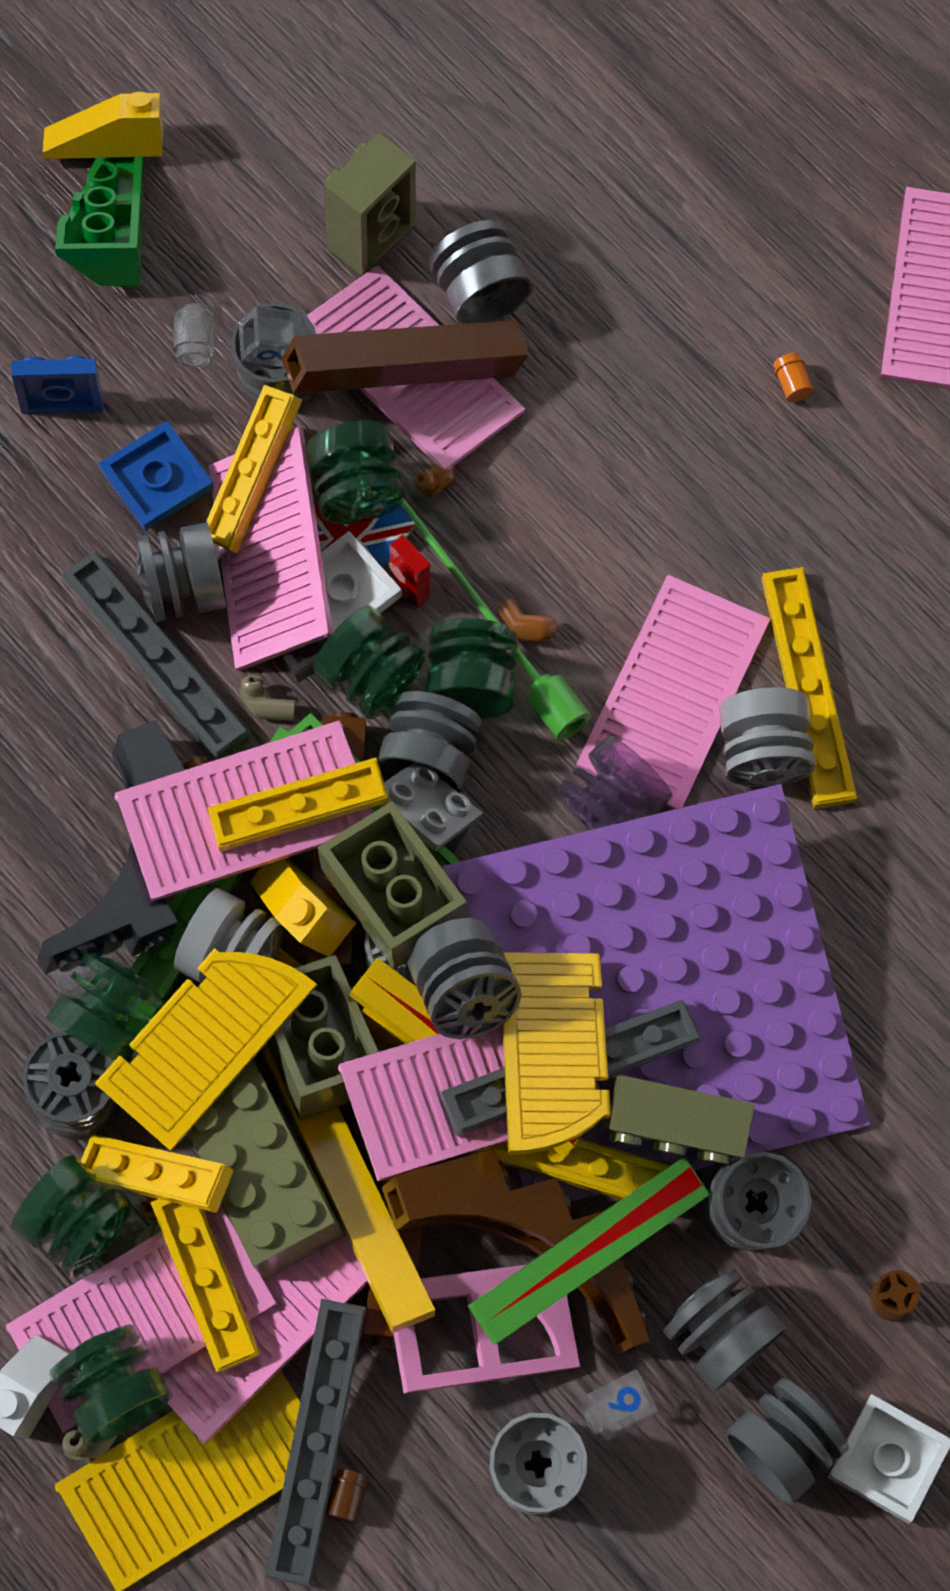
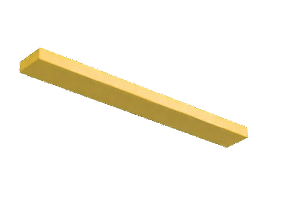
[260,1043,435,1333]

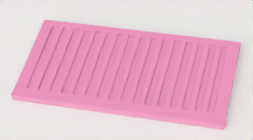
[880,187,950,389]
[307,265,525,471]
[208,427,333,671]
[576,575,770,810]
[115,720,373,902]
[338,1025,600,1181]
[6,1201,278,1433]
[149,1221,368,1444]

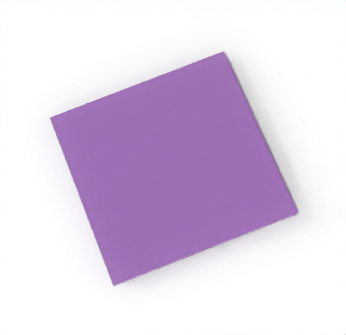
[442,784,870,1202]

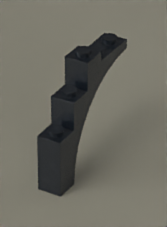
[37,720,185,975]

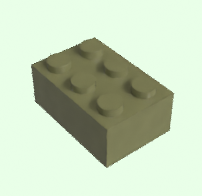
[324,133,416,276]
[318,801,468,970]
[267,955,378,1120]
[599,1075,755,1165]

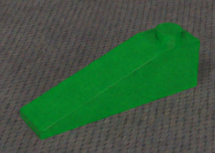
[55,157,144,287]

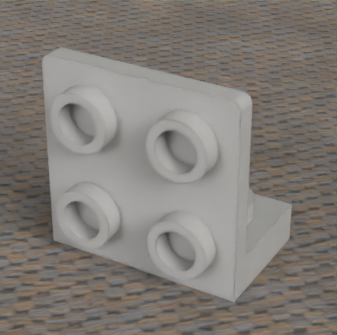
[379,762,483,855]

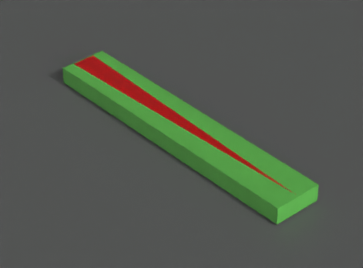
[468,1157,710,1345]

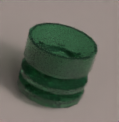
[306,420,406,524]
[313,605,426,720]
[425,618,518,719]
[46,951,166,1062]
[11,1155,133,1279]
[49,1324,173,1445]

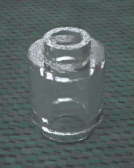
[173,303,215,368]

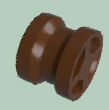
[870,1270,920,1321]

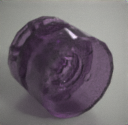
[557,735,673,830]

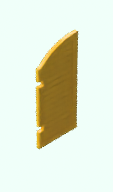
[95,948,317,1151]
[502,952,611,1155]

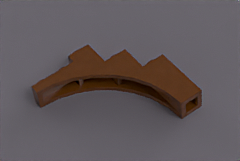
[382,1149,650,1355]

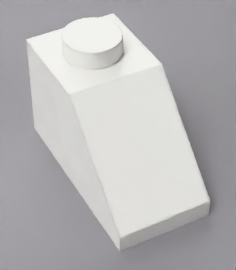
[0,1334,76,1439]

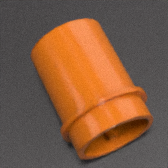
[773,353,814,402]

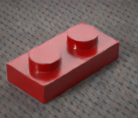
[389,534,430,607]

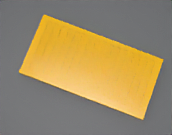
[55,1370,300,1591]

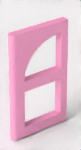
[393,1264,580,1394]

